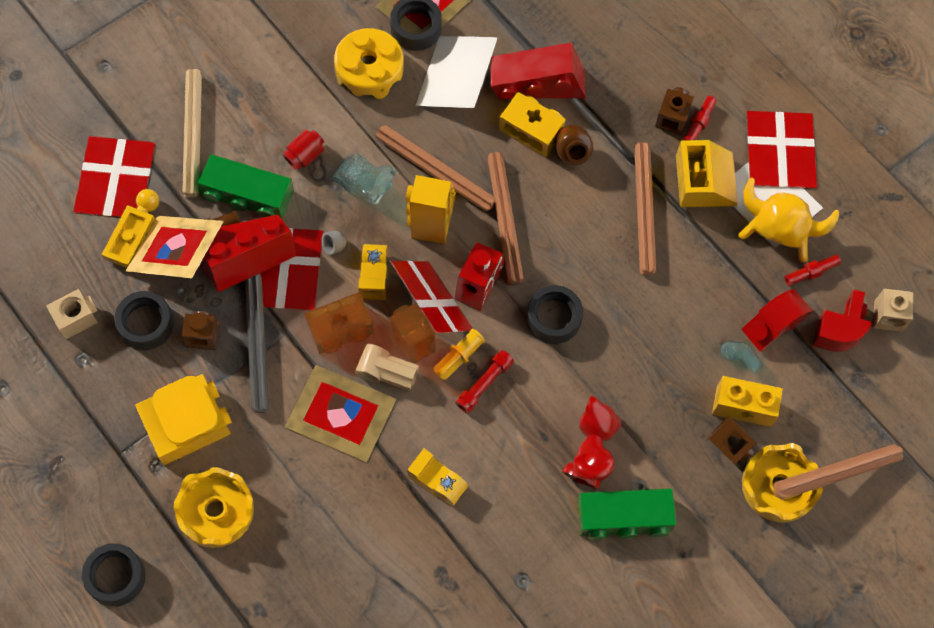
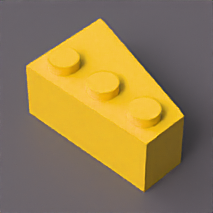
[405,175,456,244]

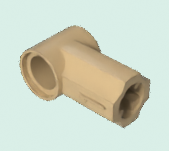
[355,344,419,391]

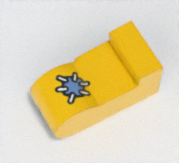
[358,244,388,300]
[407,448,468,506]

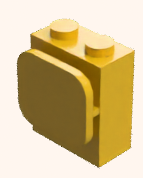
[135,374,232,465]

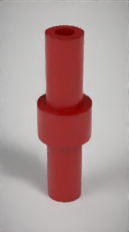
[683,95,717,141]
[784,254,841,286]

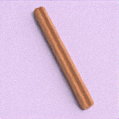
[376,125,495,212]
[634,143,656,275]
[488,152,524,285]
[773,444,904,500]

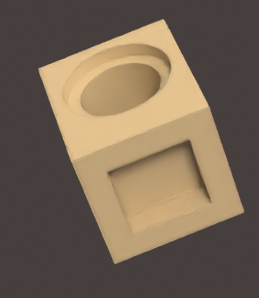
[46,289,98,340]
[873,289,913,332]

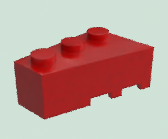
[490,42,586,99]
[199,215,297,292]

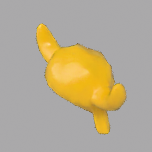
[738,178,839,263]

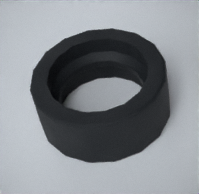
[390,0,442,51]
[526,285,583,344]
[114,291,174,351]
[82,543,146,606]

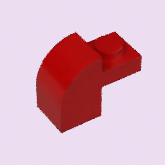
[741,289,813,352]
[813,289,872,352]

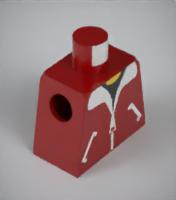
[454,242,504,311]

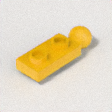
[101,189,159,268]

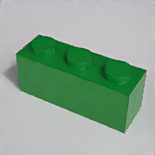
[198,154,294,219]
[577,488,676,540]

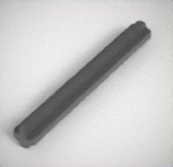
[245,273,269,413]

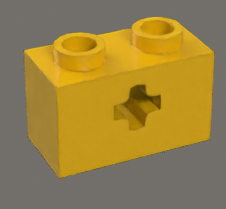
[499,92,566,157]
[712,376,783,427]

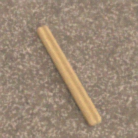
[183,69,202,198]

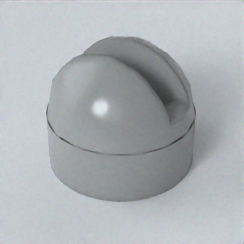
[322,231,347,255]

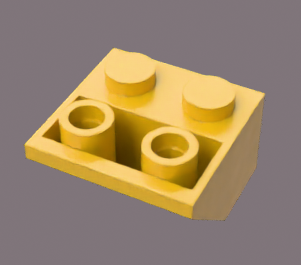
[676,140,738,207]

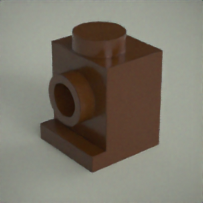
[655,87,694,135]
[182,311,221,350]
[707,416,756,464]

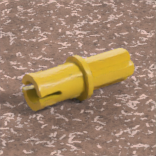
[433,328,485,380]

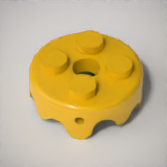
[334,28,404,99]
[742,443,823,522]
[174,467,254,548]

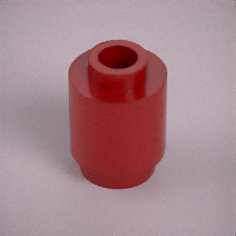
[282,129,325,171]

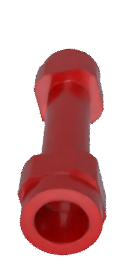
[455,350,514,414]

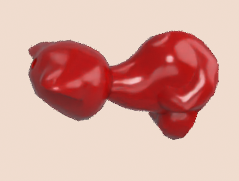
[562,396,621,490]

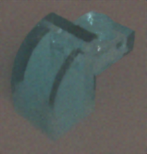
[332,153,397,204]

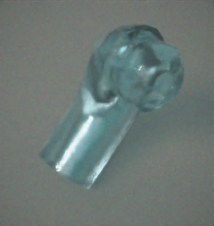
[720,341,764,373]

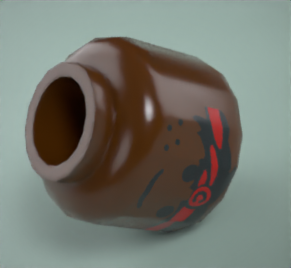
[554,124,593,166]

